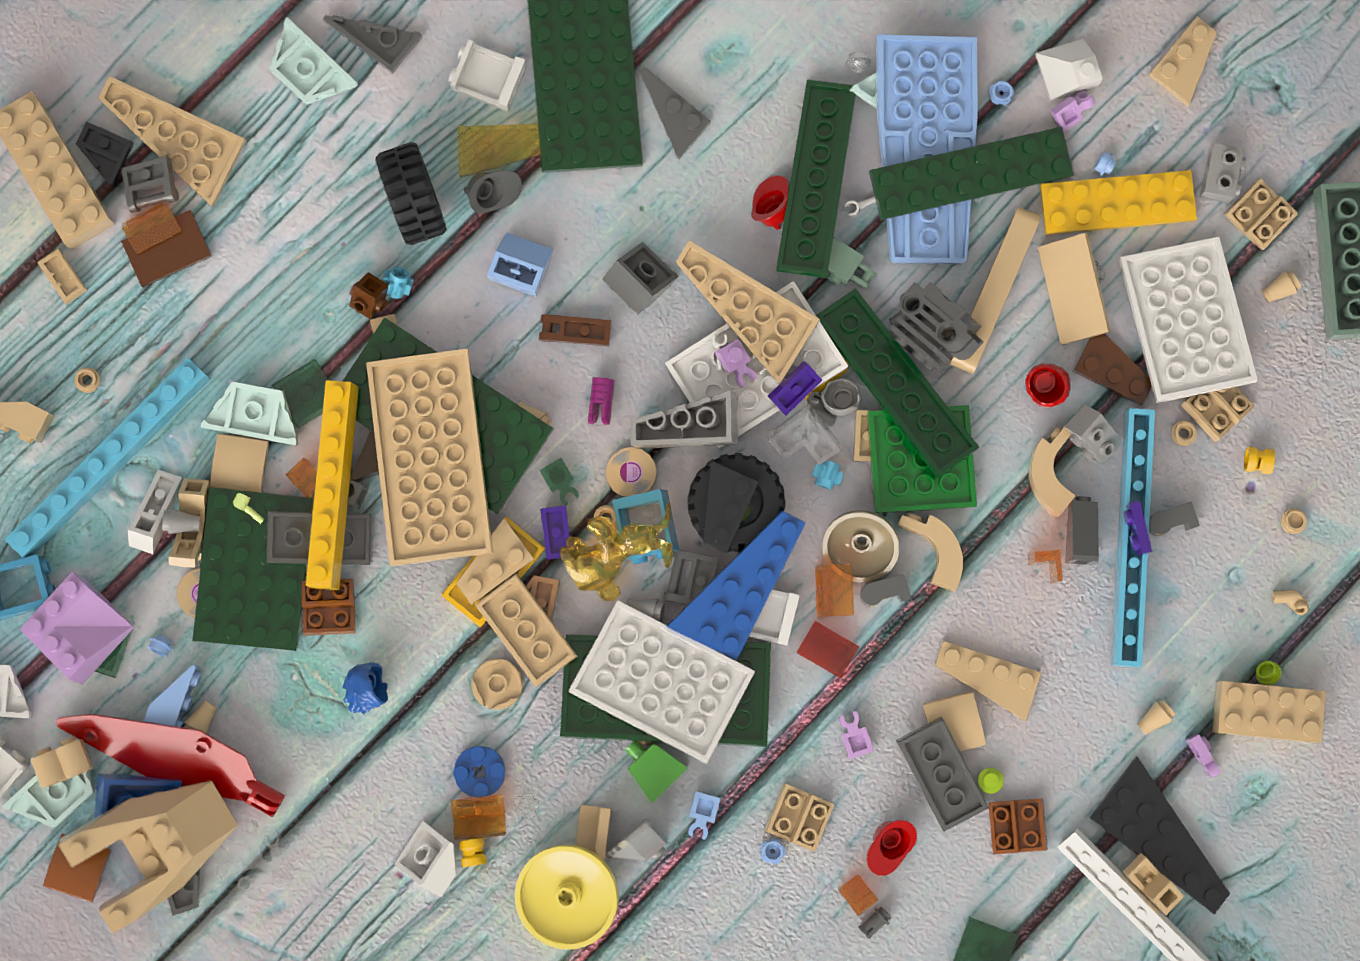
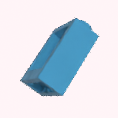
[612,489,679,565]
[0,554,56,621]

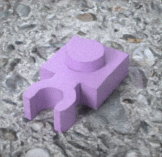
[715,339,757,388]
[839,711,874,759]
[1185,734,1221,778]

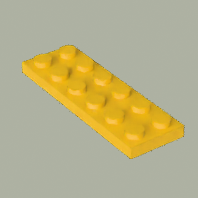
[1040,170,1197,235]

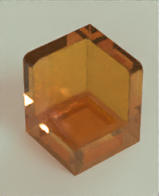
[285,457,317,498]
[838,875,878,916]

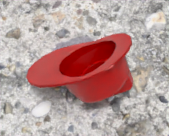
[751,175,789,230]
[866,820,917,876]

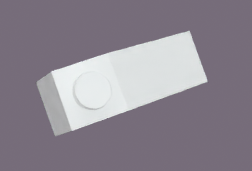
[128,470,182,554]

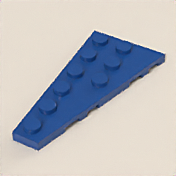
[667,510,806,660]

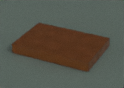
[121,210,212,288]

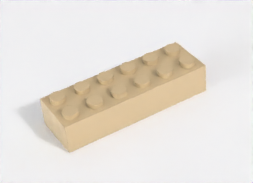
[0,91,115,250]

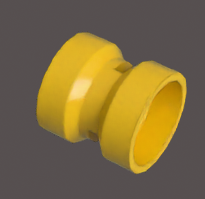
[1244,446,1275,474]
[458,837,487,867]

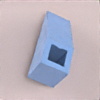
[143,665,202,727]

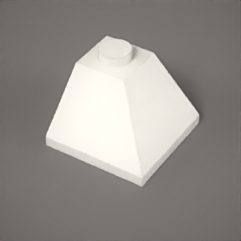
[1035,39,1103,101]
[394,821,456,897]

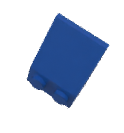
[94,774,182,819]

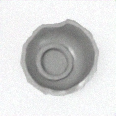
[821,378,861,417]

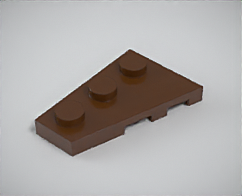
[1073,334,1152,406]

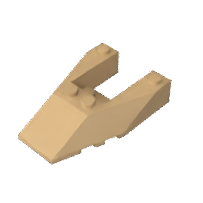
[59,780,238,934]

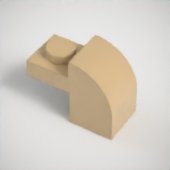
[1123,853,1184,915]

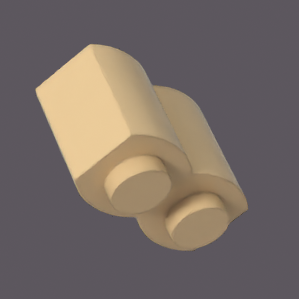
[30,737,94,788]

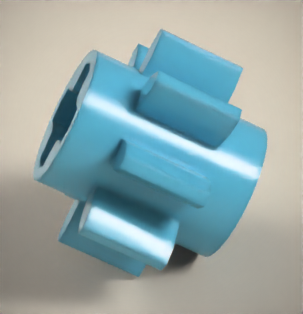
[382,267,414,299]
[811,459,844,490]

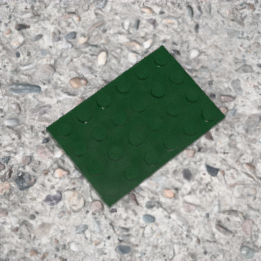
[192,487,312,651]

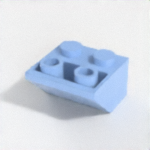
[487,232,554,297]

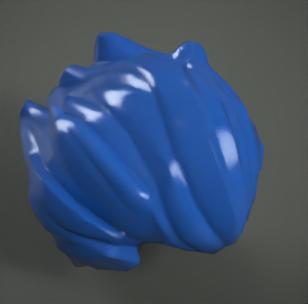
[343,662,388,714]

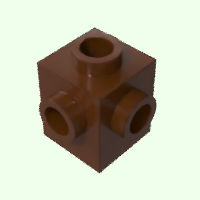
[349,272,389,319]

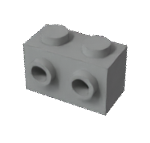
[1200,143,1246,203]
[1065,404,1123,464]

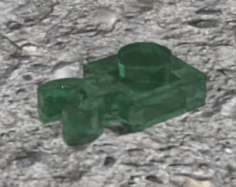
[539,458,579,506]

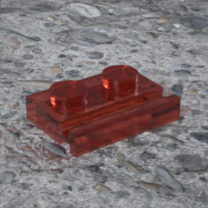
[796,621,859,679]

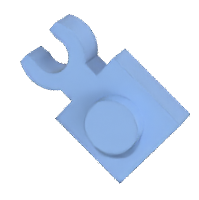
[688,791,721,840]

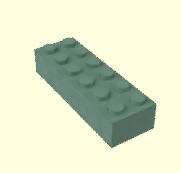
[1313,182,1360,340]

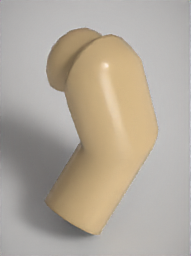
[1272,590,1309,615]

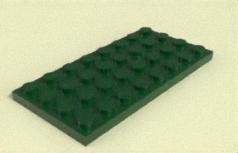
[527,0,643,173]
[343,317,554,514]
[560,634,771,747]

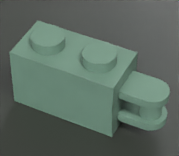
[827,237,877,290]

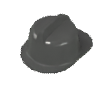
[464,170,522,213]

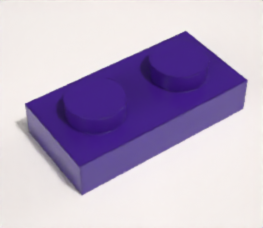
[767,361,822,416]
[1124,501,1152,556]
[540,505,573,560]

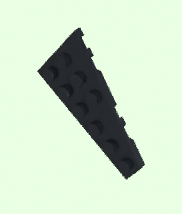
[1089,756,1230,914]

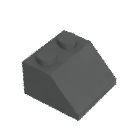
[602,242,678,314]

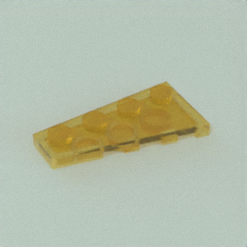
[458,124,540,178]

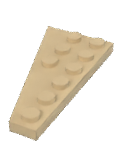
[98,76,246,208]
[676,241,820,384]

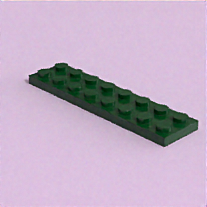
[776,80,856,278]
[869,127,1074,220]
[816,288,979,478]

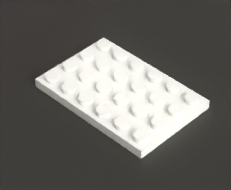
[1119,237,1258,403]
[665,281,848,449]
[569,600,755,764]

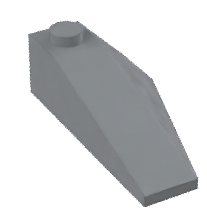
[607,819,667,861]

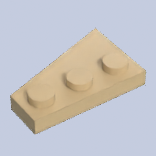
[1149,16,1217,107]
[457,518,534,605]

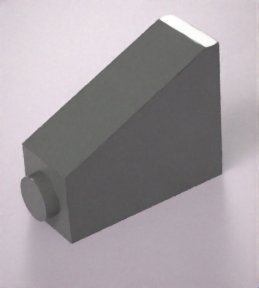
[1065,496,1099,565]

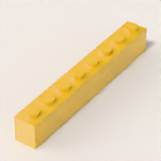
[306,380,359,590]

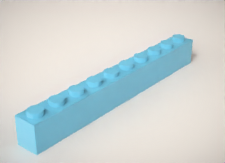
[4,357,211,558]
[1111,408,1155,668]

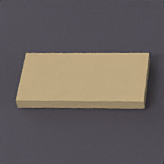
[1038,233,1111,345]
[475,574,578,687]

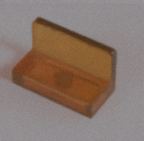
[122,201,181,253]
[1028,550,1063,584]
[815,564,854,618]
[451,795,506,840]

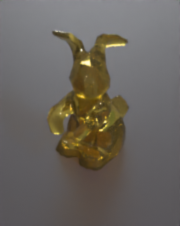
[560,503,673,601]

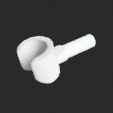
[845,196,876,217]
[712,334,728,370]

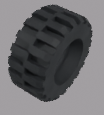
[375,142,447,245]
[688,453,786,553]

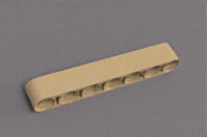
[950,206,1041,374]

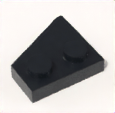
[76,121,134,187]

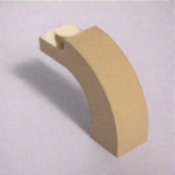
[1028,425,1075,518]
[169,478,210,568]
[896,513,963,592]

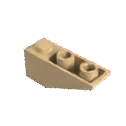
[0,402,55,444]

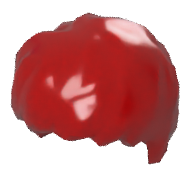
[1025,363,1071,408]

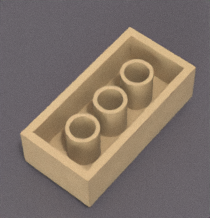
[1212,681,1326,743]

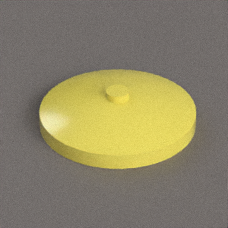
[515,844,619,949]

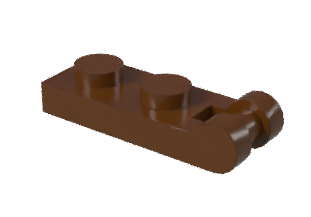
[538,314,611,347]

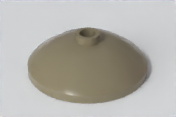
[822,510,900,582]

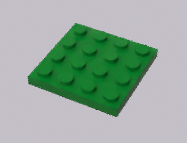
[867,405,977,514]

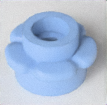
[989,81,1014,105]
[1094,151,1116,176]
[148,635,173,657]
[760,838,786,864]

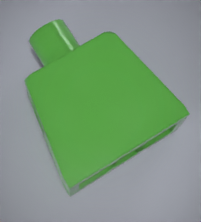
[625,741,687,803]

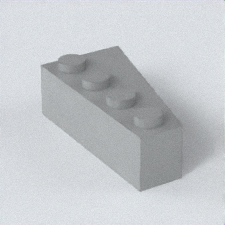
[631,390,738,449]

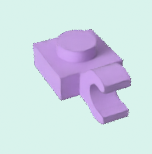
[1050,90,1095,132]

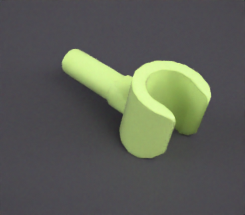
[233,493,264,524]

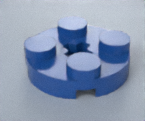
[453,746,505,798]

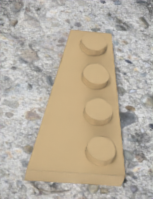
[935,641,1041,722]

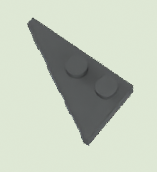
[323,15,422,74]
[639,65,711,159]

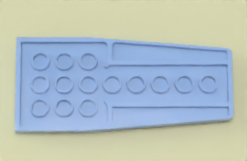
[876,34,978,264]

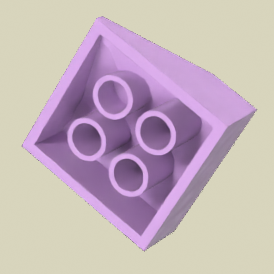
[20,572,134,685]

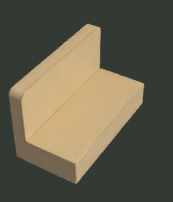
[576,805,611,861]

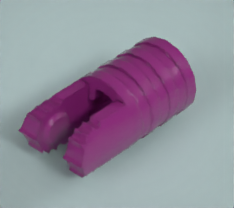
[588,377,615,425]

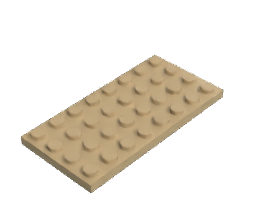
[366,349,493,566]

